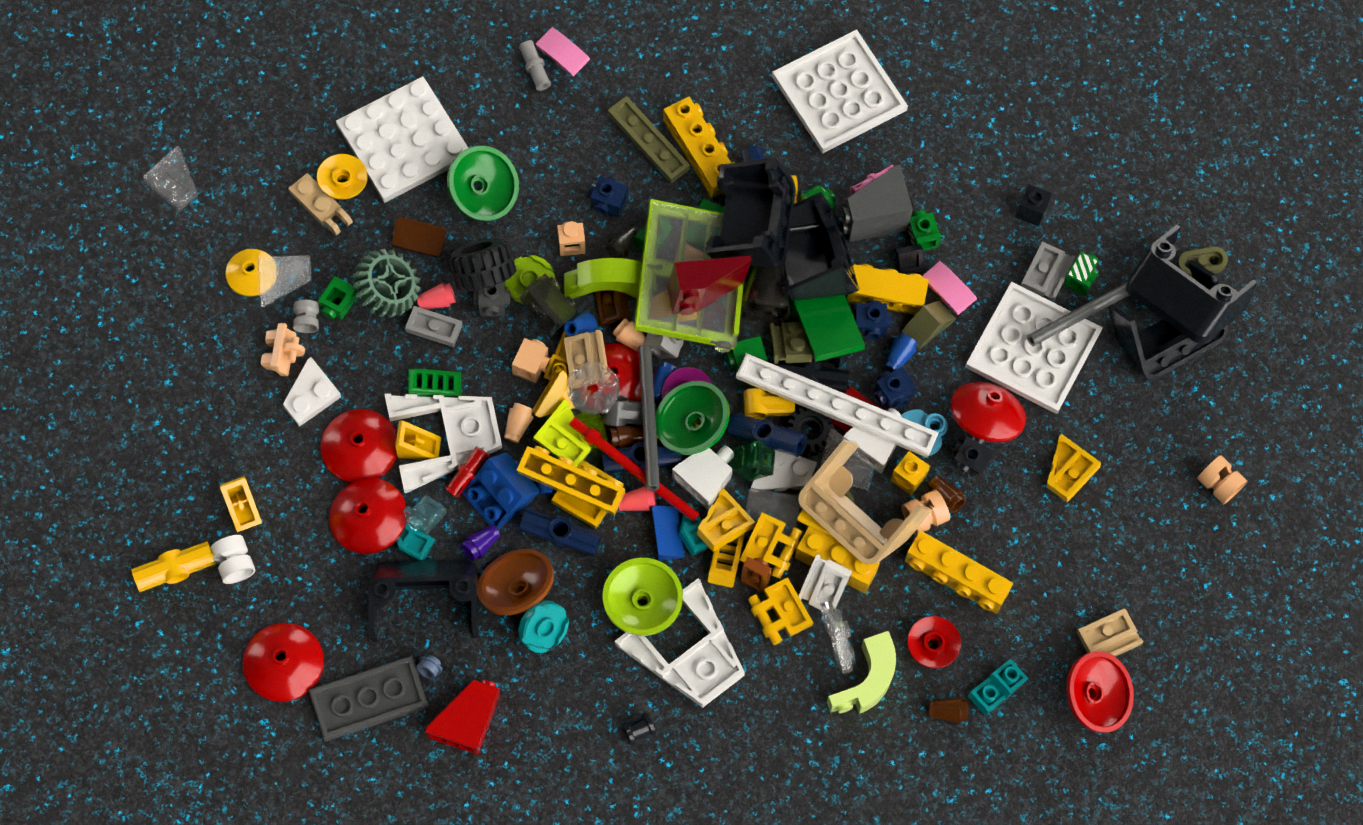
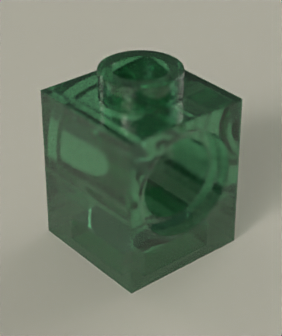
[732,440,775,482]

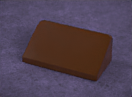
[391,217,447,258]
[595,290,631,327]

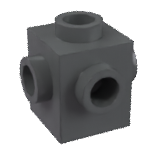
[474,281,510,317]

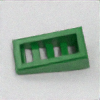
[408,369,462,398]

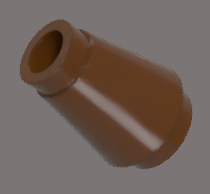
[607,426,644,448]
[928,475,966,513]
[929,697,968,724]

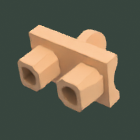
[261,323,305,376]

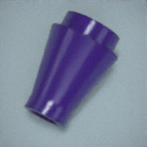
[460,524,500,561]

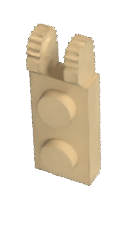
[288,173,353,236]

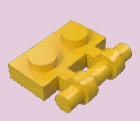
[740,512,803,579]
[748,577,814,645]

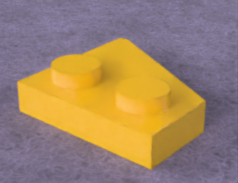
[1047,434,1101,503]
[697,489,755,552]

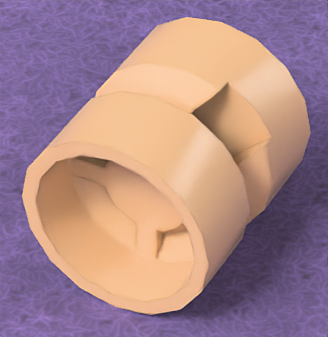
[1197,455,1247,505]
[901,490,950,535]

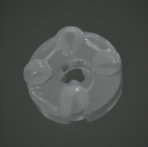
[566,361,619,415]

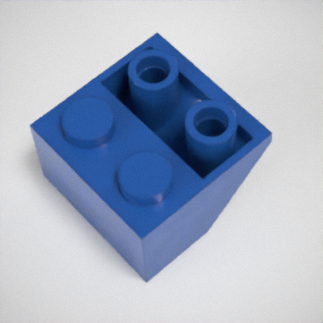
[462,453,540,530]

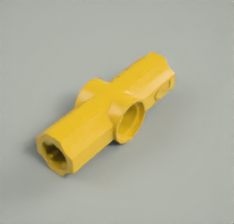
[131,541,216,592]

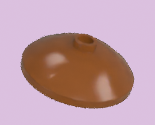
[478,549,554,615]

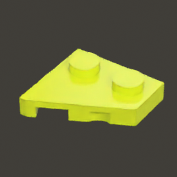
[533,399,591,468]

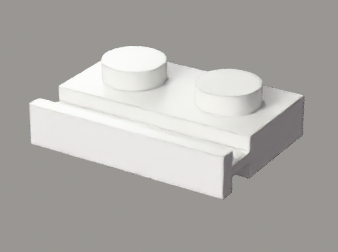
[799,554,852,615]

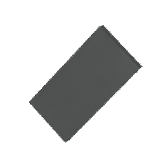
[309,655,429,742]

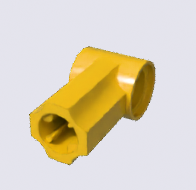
[743,388,795,420]

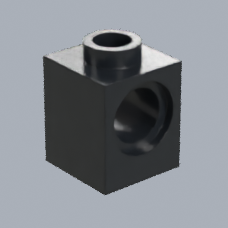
[1016,184,1052,226]

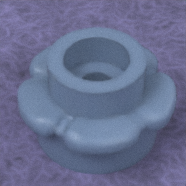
[416,655,442,680]

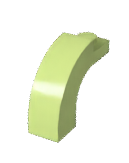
[827,631,896,714]

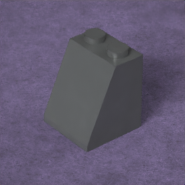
[840,165,913,242]

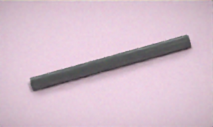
[1027,282,1130,346]
[638,345,660,491]

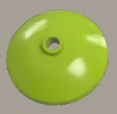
[603,558,683,636]

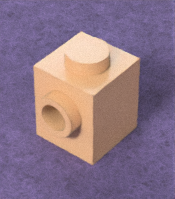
[512,338,551,383]

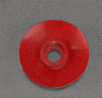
[907,616,961,669]

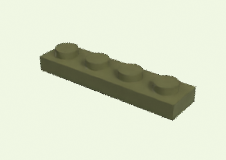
[608,96,690,183]

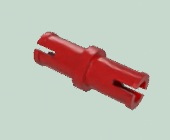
[445,446,490,498]

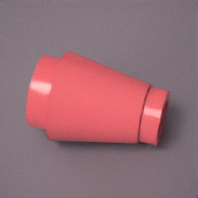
[417,283,456,310]
[619,486,657,511]

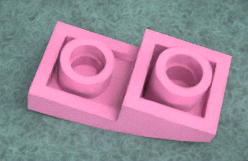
[536,27,590,76]
[923,261,977,315]

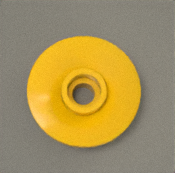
[317,154,368,199]
[226,249,277,297]

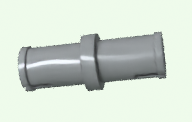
[518,40,551,91]

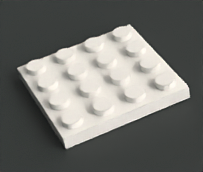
[772,30,908,154]
[336,77,468,203]
[965,282,1103,414]

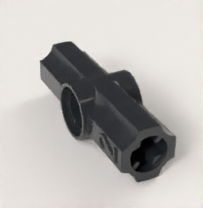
[772,360,849,394]

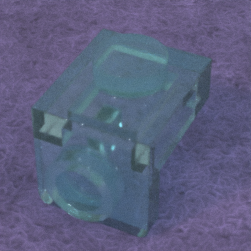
[404,495,447,535]

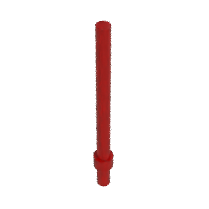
[569,417,700,522]

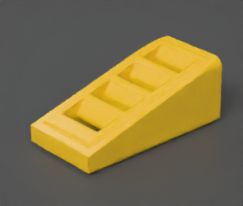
[708,534,745,588]

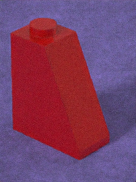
[425,679,500,755]

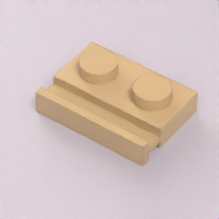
[564,330,610,389]
[1077,608,1143,657]

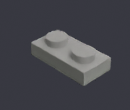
[405,306,463,347]

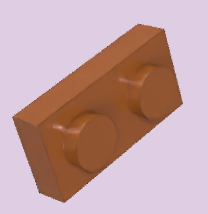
[741,557,772,593]

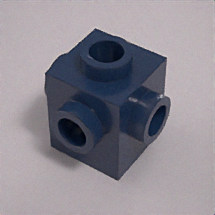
[588,176,628,218]
[854,300,892,339]
[874,366,916,410]

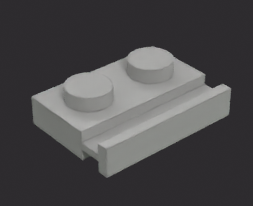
[1021,241,1075,302]

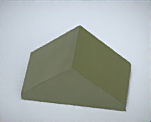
[901,301,956,351]

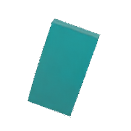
[968,659,1029,716]

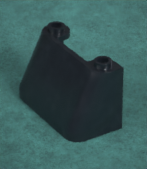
[706,158,796,268]
[781,192,859,301]

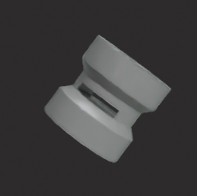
[293,300,319,333]

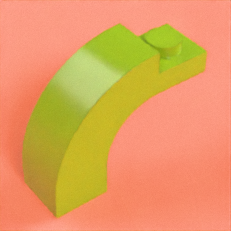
[564,258,656,300]

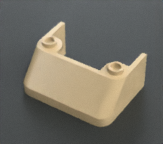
[798,439,932,564]

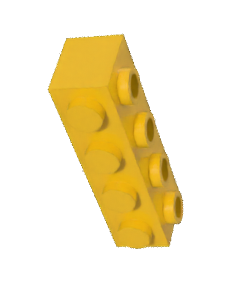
[663,96,735,199]
[517,445,625,516]
[904,530,1013,614]

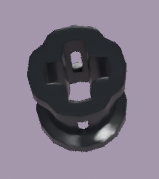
[621,712,656,745]

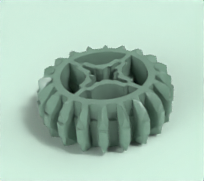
[352,248,421,318]

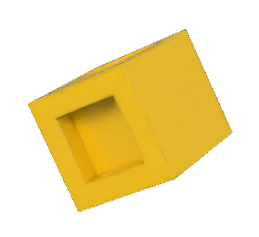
[891,451,930,496]

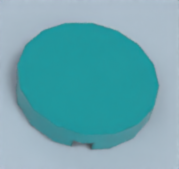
[518,601,569,653]

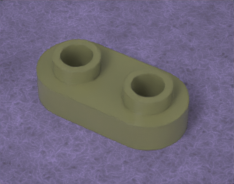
[1177,247,1228,277]

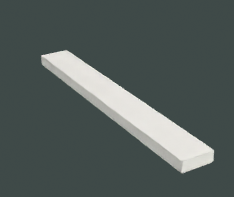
[736,353,939,458]

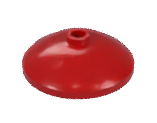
[576,343,641,415]
[950,382,1026,442]
[320,409,398,483]
[329,478,408,554]
[243,623,324,702]
[1066,651,1134,733]

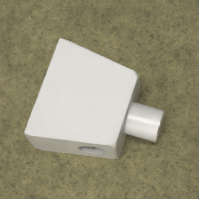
[842,408,902,473]
[672,445,735,510]

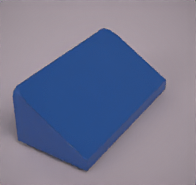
[651,506,684,561]

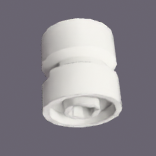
[210,535,256,584]

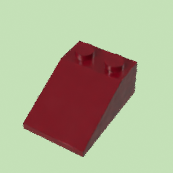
[667,256,752,315]

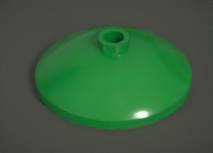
[447,146,519,221]
[655,381,730,455]

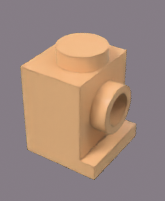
[557,221,585,256]

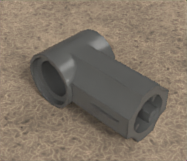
[603,395,656,426]

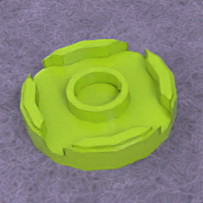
[505,255,555,305]

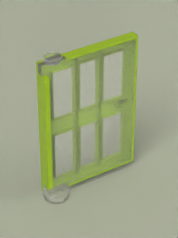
[634,199,744,352]

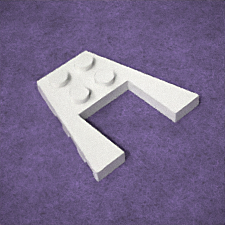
[385,394,502,493]
[615,578,745,708]

